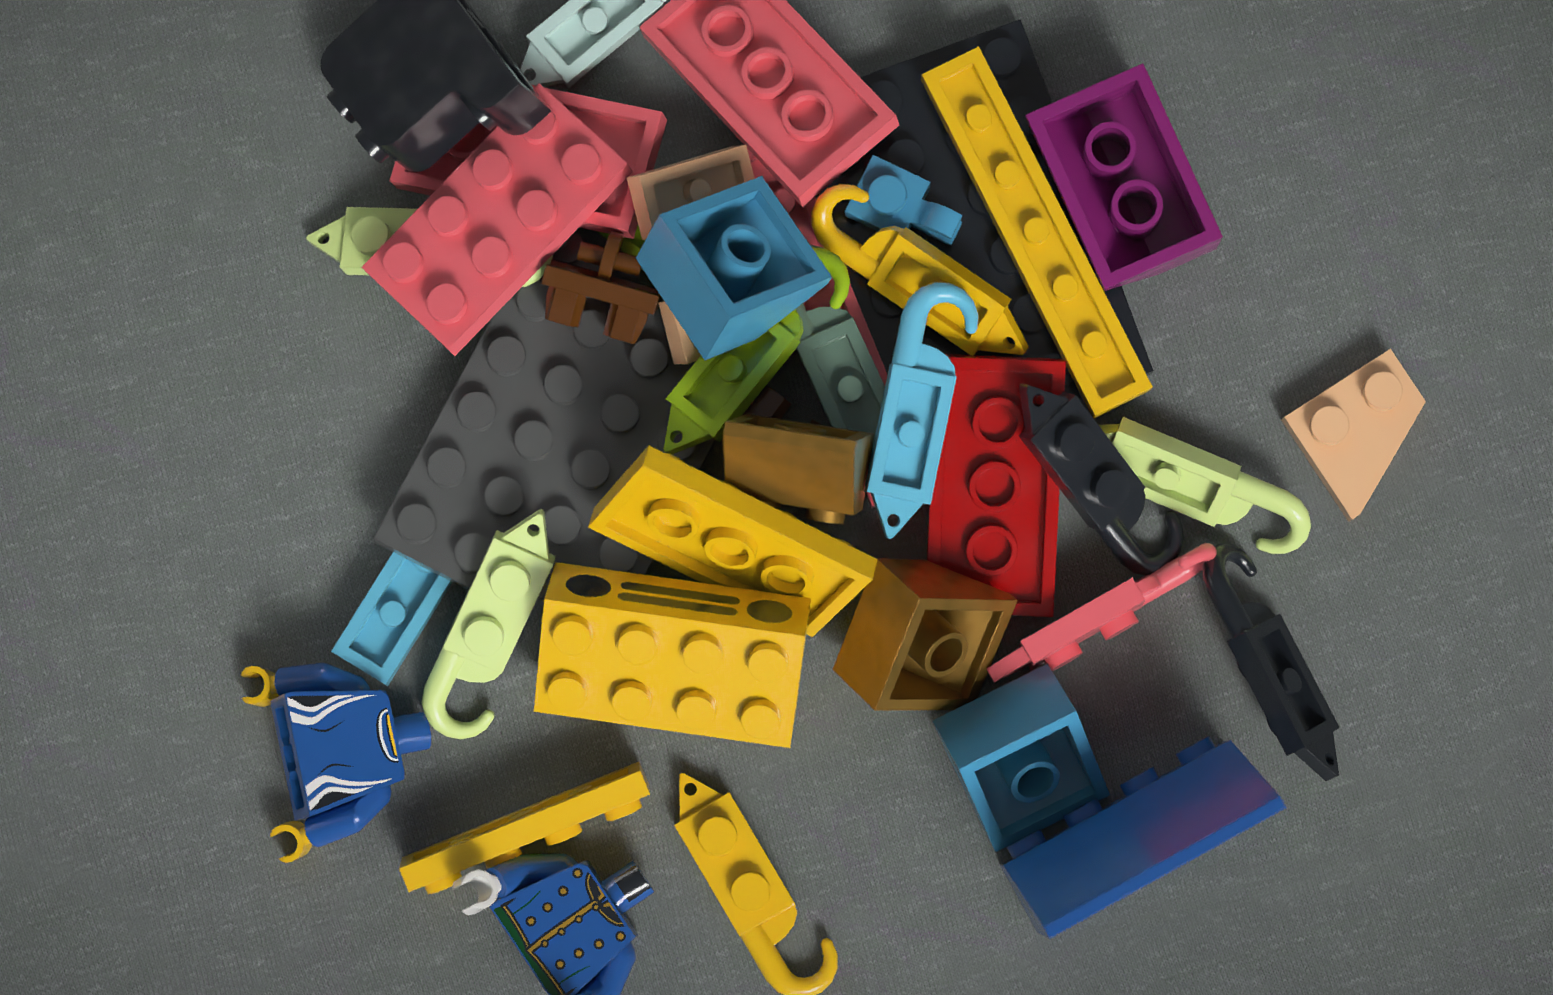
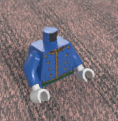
[452,853,654,995]

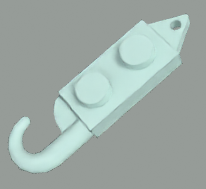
[520,0,671,89]

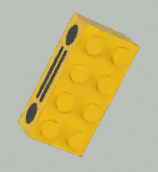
[534,562,811,748]

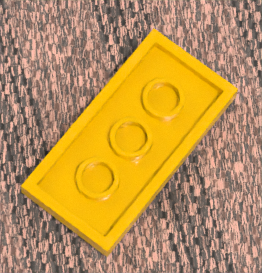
[588,446,878,637]

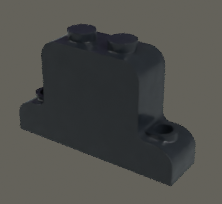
[320,0,551,172]

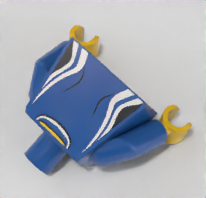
[241,663,431,863]

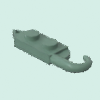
[796,245,885,458]

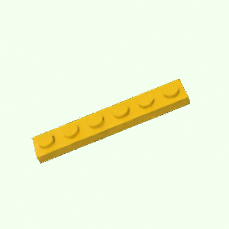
[921,46,1153,419]

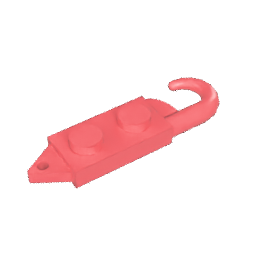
[986,543,1217,683]

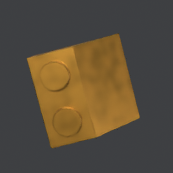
[723,414,874,524]
[832,558,1018,711]

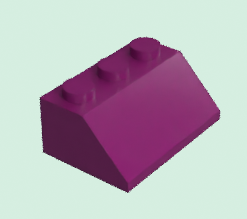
[1025,63,1223,291]

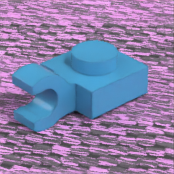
[845,155,962,246]

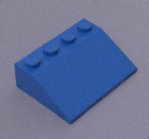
[1000,736,1286,938]

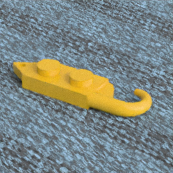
[811,184,1029,355]
[674,773,838,995]

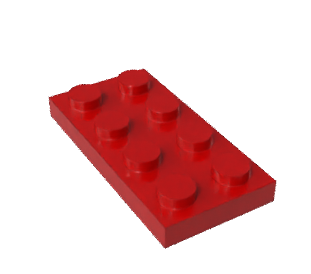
[927,354,1066,617]

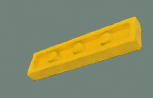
[399,761,650,894]

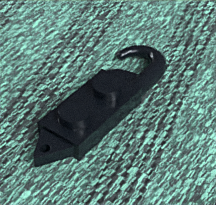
[1018,384,1184,575]
[1203,544,1340,781]

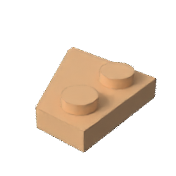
[1281,349,1426,522]

